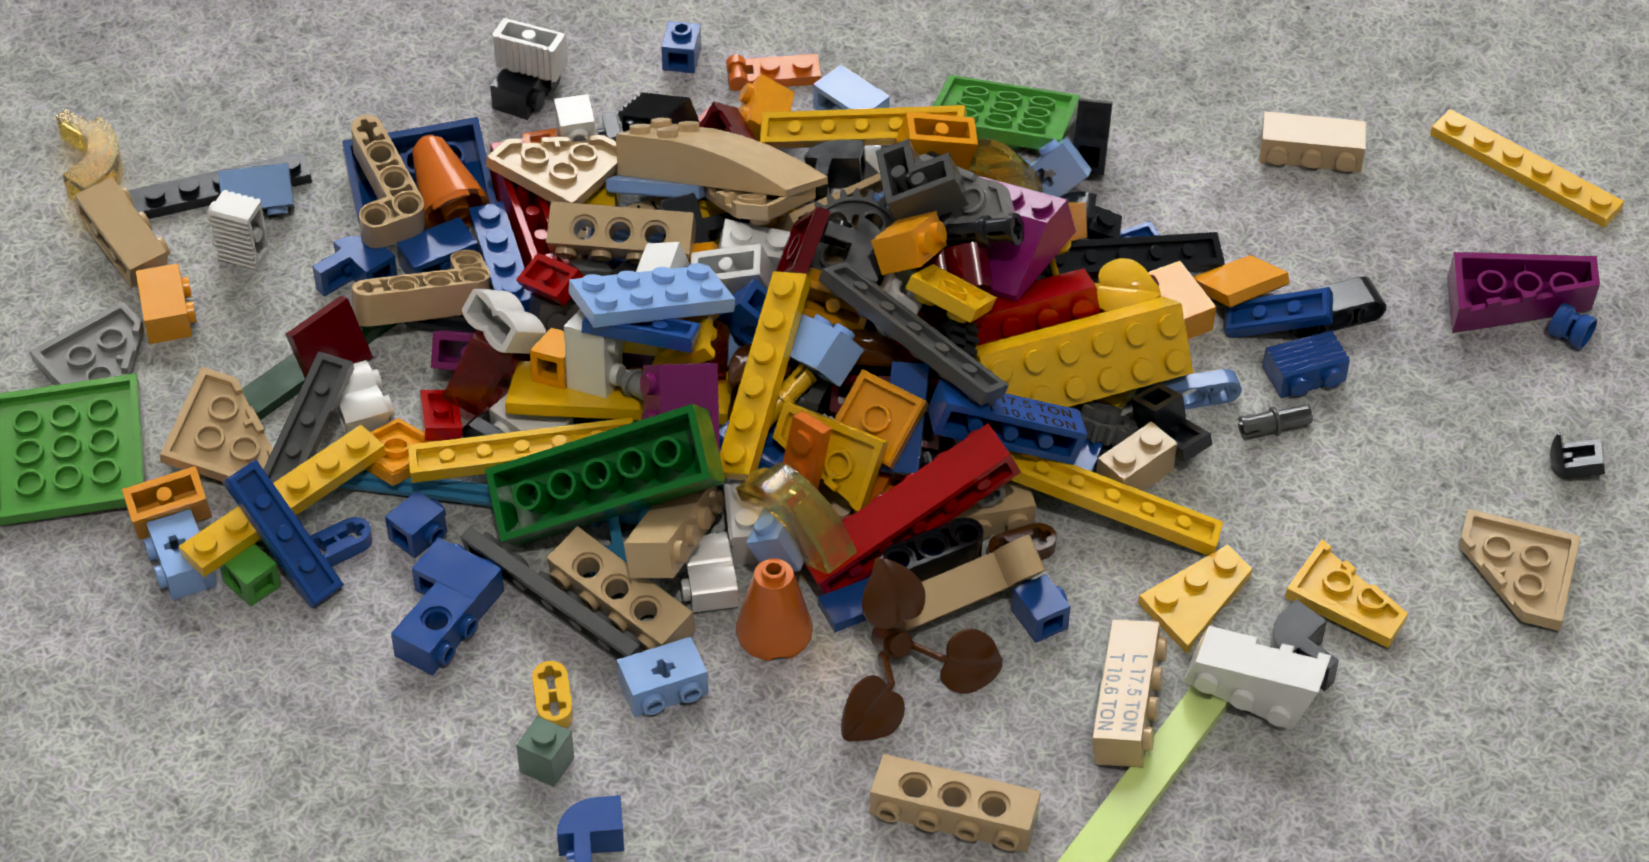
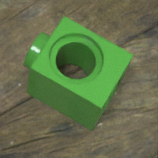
[220,544,281,607]

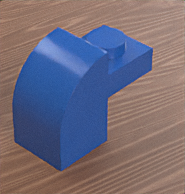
[312,236,398,297]
[557,795,625,862]

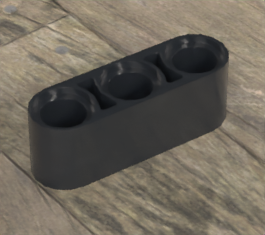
[1289,276,1387,339]
[881,517,984,582]

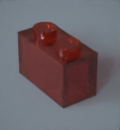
[441,330,519,416]

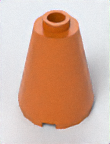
[412,135,490,229]
[736,559,813,661]

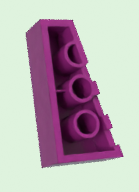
[1447,252,1600,333]

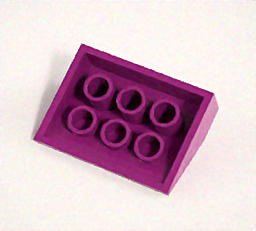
[977,175,1076,302]

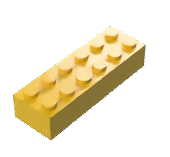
[973,297,1193,407]

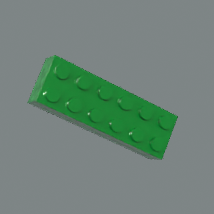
[485,404,726,546]

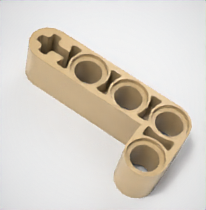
[351,115,425,249]
[352,250,490,326]
[903,535,1045,632]

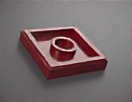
[776,206,831,274]
[285,296,373,379]

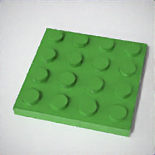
[933,75,1080,154]
[0,373,145,526]

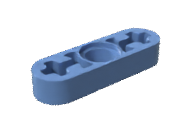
[1135,369,1242,409]

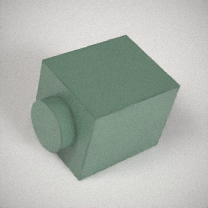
[516,716,574,787]

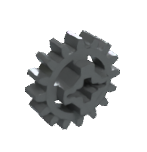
[1069,400,1139,450]

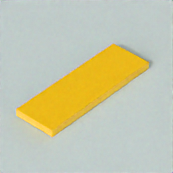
[505,361,735,425]

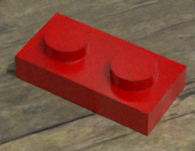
[516,253,584,306]
[420,390,463,441]

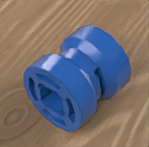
[1548,302,1598,350]

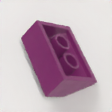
[640,363,720,454]

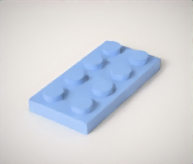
[568,263,735,328]

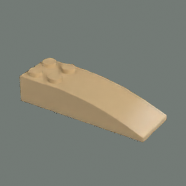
[616,118,828,197]

